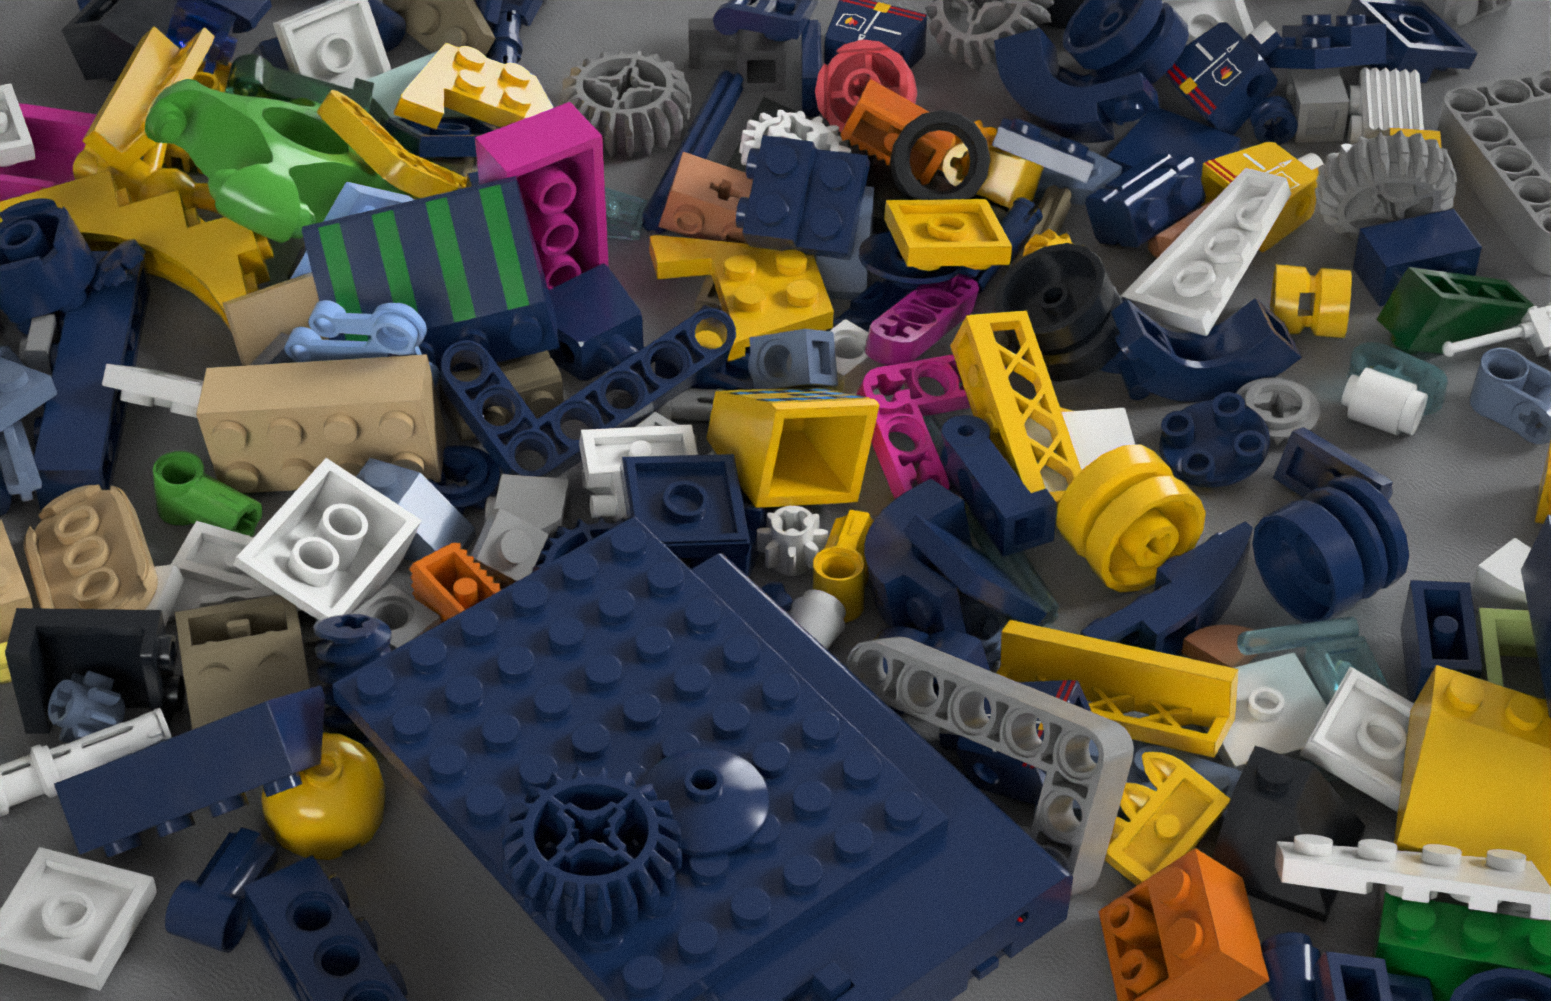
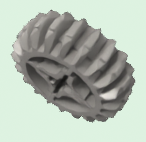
[925,0,1054,71]
[559,49,691,158]
[1315,130,1457,239]

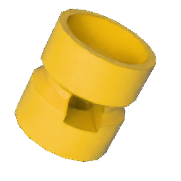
[1270,264,1352,338]

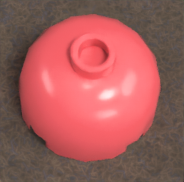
[815,39,917,133]

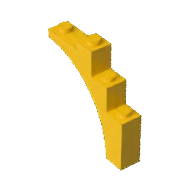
[0,170,274,333]

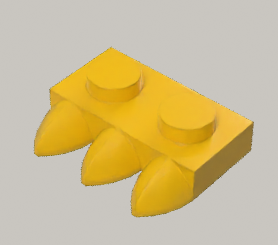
[1105,752,1231,886]

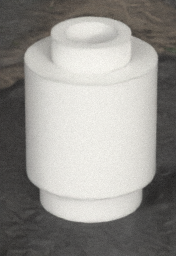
[1341,367,1428,436]

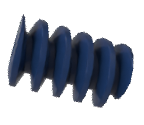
[313,614,392,748]

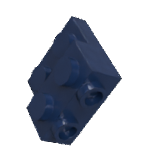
[1345,0,1478,83]
[1264,14,1386,69]
[736,135,870,260]

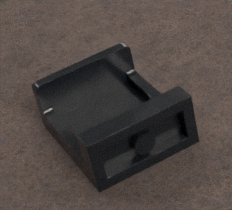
[5,608,185,734]

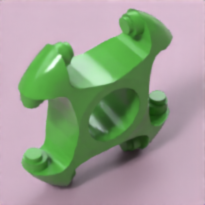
[145,78,421,243]

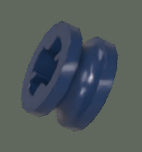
[1250,96,1298,145]

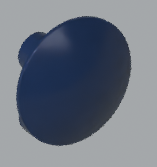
[1159,392,1270,488]

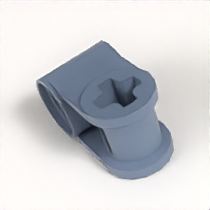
[1470,348,1551,444]

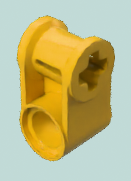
[942,142,1044,208]

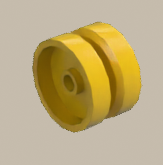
[1056,444,1206,593]

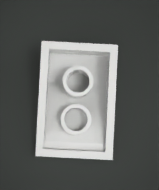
[233,458,422,620]

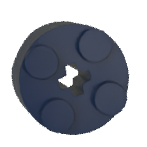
[0,198,96,323]

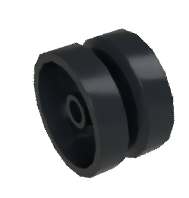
[994,243,1123,382]

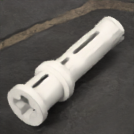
[0,708,172,817]

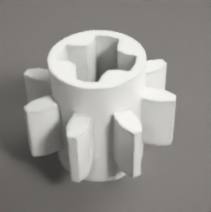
[757,506,828,576]

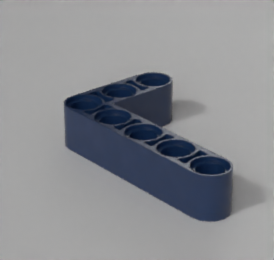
[440,308,736,478]

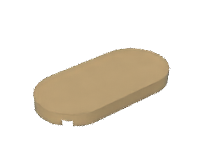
[23,484,158,610]

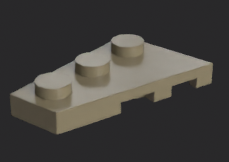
[383,0,495,56]

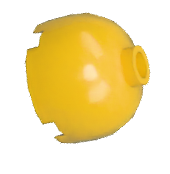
[261,732,386,860]

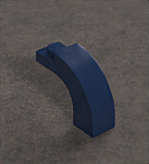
[994,28,1159,143]
[1111,298,1302,402]
[864,478,972,634]

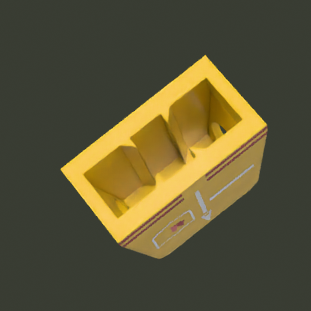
[1201,142,1323,253]

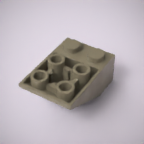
[175,595,310,730]

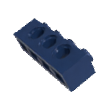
[243,855,408,1001]

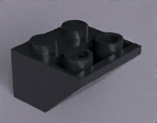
[62,0,208,82]

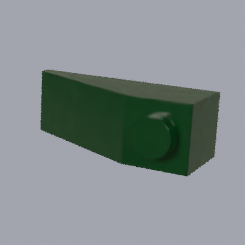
[1376,267,1535,354]

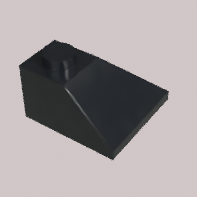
[1212,745,1365,923]

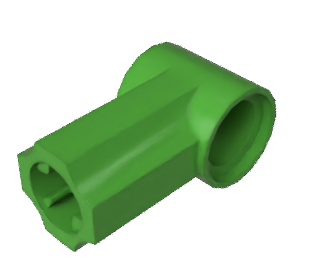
[153,451,262,537]

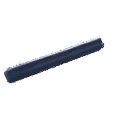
[642,70,744,234]

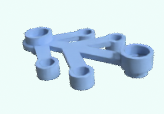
[284,300,441,388]

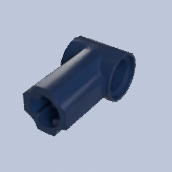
[165,827,279,953]

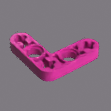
[856,354,1006,499]

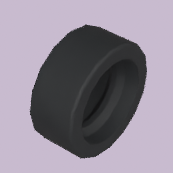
[890,110,990,200]

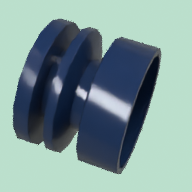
[1252,475,1410,625]

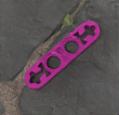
[864,273,979,365]

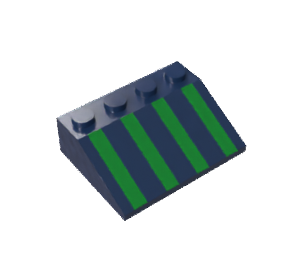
[302,176,559,372]

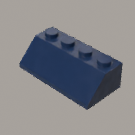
[54,686,325,858]

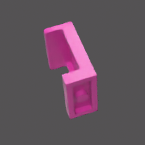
[0,103,97,202]

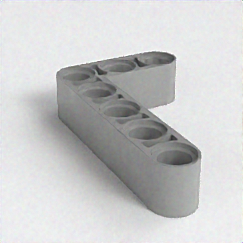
[1437,69,1551,276]
[846,636,1134,896]

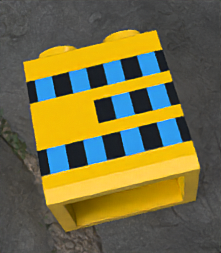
[706,387,880,508]

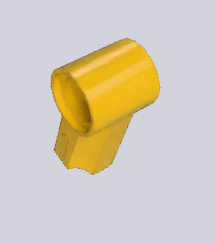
[813,510,874,623]

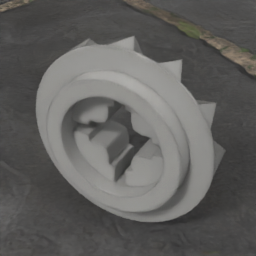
[1236,378,1320,447]

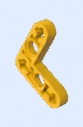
[317,90,467,198]

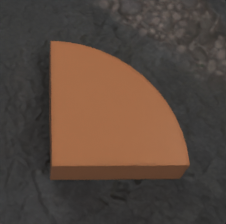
[1182,625,1266,668]

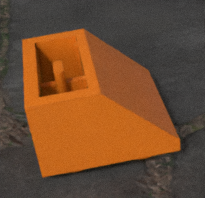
[1098,848,1270,1001]

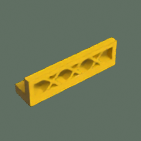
[82,26,215,174]
[950,311,1081,509]
[996,620,1239,758]

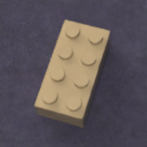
[196,354,447,493]

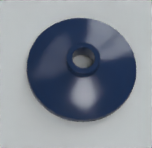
[859,231,963,289]
[641,748,769,857]

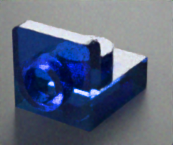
[166,0,238,75]

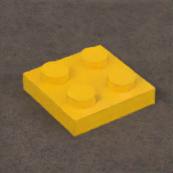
[884,199,1012,271]

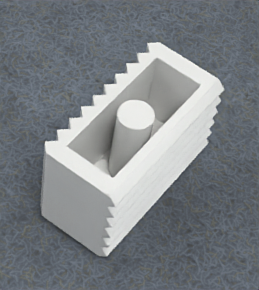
[1348,66,1424,145]

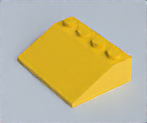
[1394,665,1551,887]

